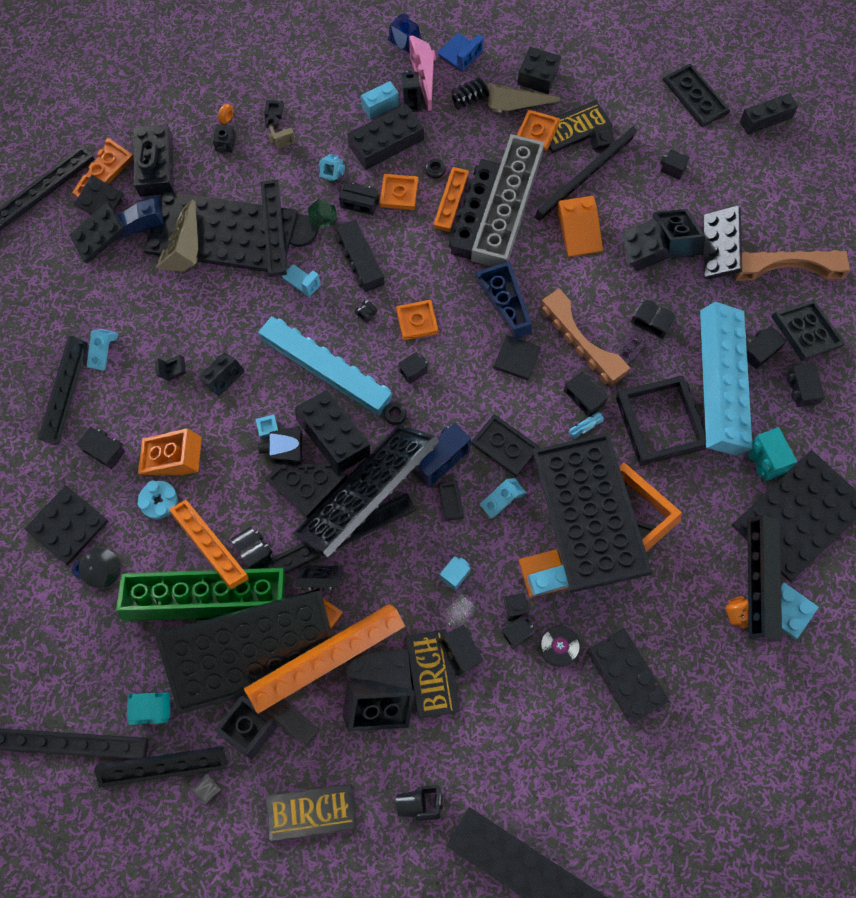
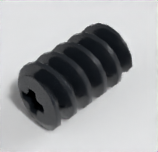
[451,77,489,110]

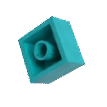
[747,427,797,482]

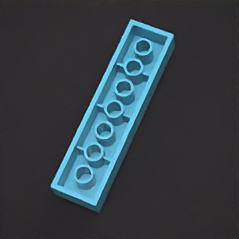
[700,302,753,456]

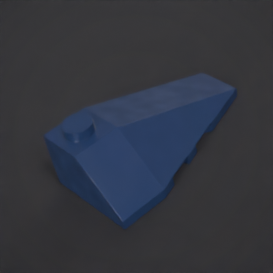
[116,195,164,240]

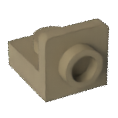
[268,126,296,149]

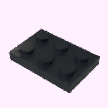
[69,202,126,263]
[471,414,540,478]
[296,566,343,590]

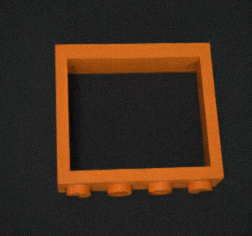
[619,462,682,552]

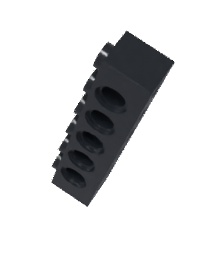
[449,159,501,259]

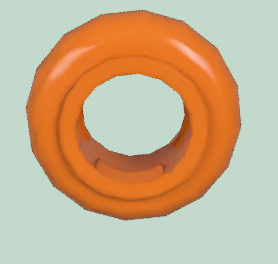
[218,104,233,125]

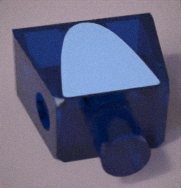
[388,13,421,54]

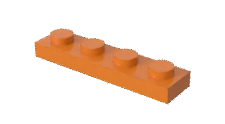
[433,167,469,232]

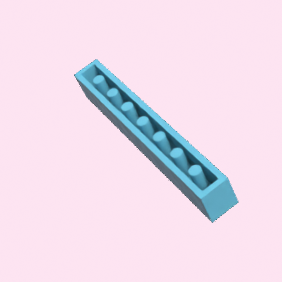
[258,316,392,416]

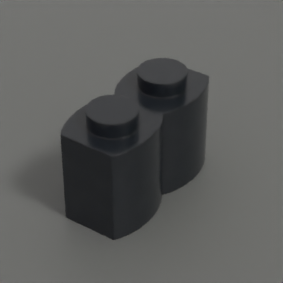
[631,299,675,339]
[231,526,273,569]

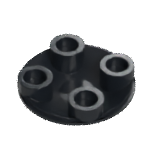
[79,548,120,588]

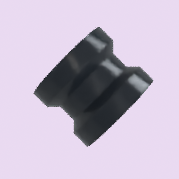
[354,300,378,323]

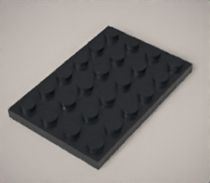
[731,449,856,582]

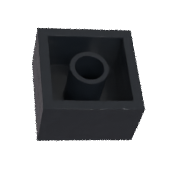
[517,47,561,94]
[621,218,670,271]
[214,696,278,761]

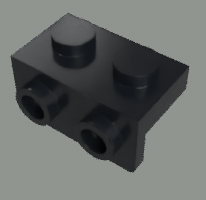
[198,352,244,396]

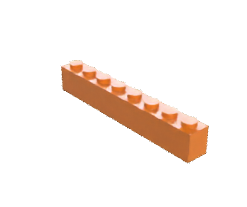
[244,604,405,714]

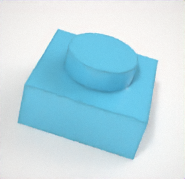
[256,415,278,439]

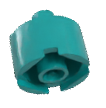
[127,692,171,725]

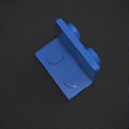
[438,33,484,72]

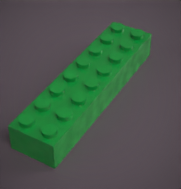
[116,568,287,621]

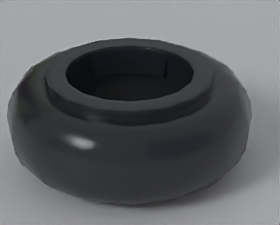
[425,159,446,179]
[383,403,407,425]

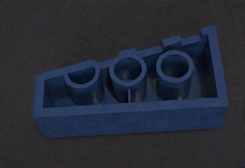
[475,261,533,338]

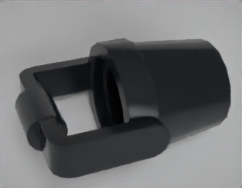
[396,785,443,821]

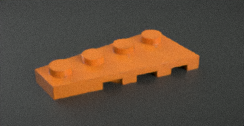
[72,138,134,198]

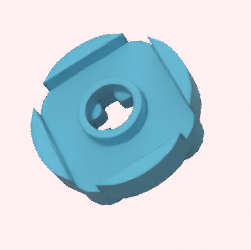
[138,481,178,520]

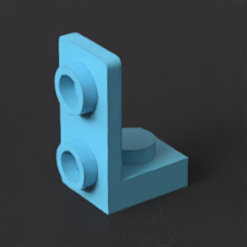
[282,265,321,297]
[87,329,118,371]
[480,478,527,518]

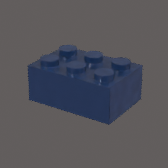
[413,423,471,488]

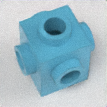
[318,154,345,181]

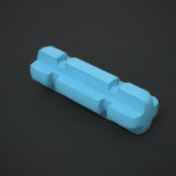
[569,412,604,439]

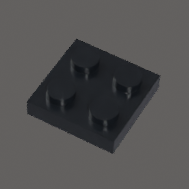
[74,175,124,215]

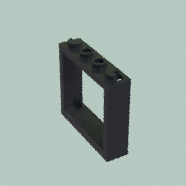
[616,375,706,466]

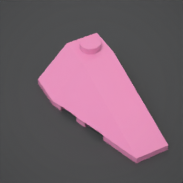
[409,35,436,111]

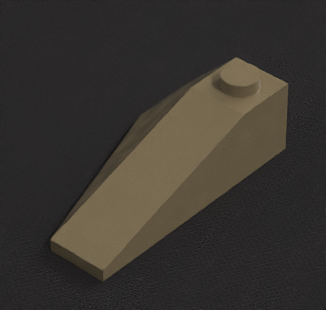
[488,83,560,113]
[157,200,198,271]

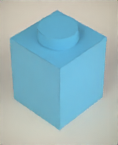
[440,556,470,591]

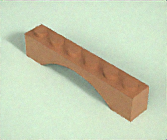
[735,250,850,281]
[541,289,630,388]

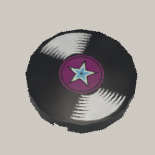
[540,625,581,667]

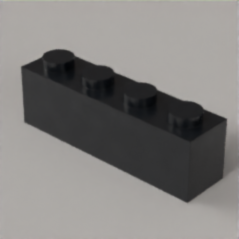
[335,219,385,292]

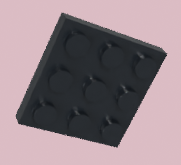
[771,300,845,361]
[24,485,109,566]

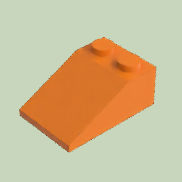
[557,196,603,257]
[138,429,202,475]

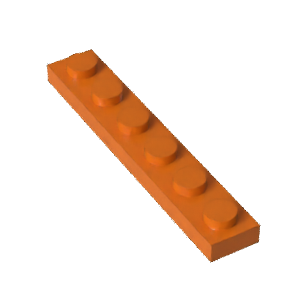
[169,500,248,590]

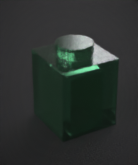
[308,199,337,229]

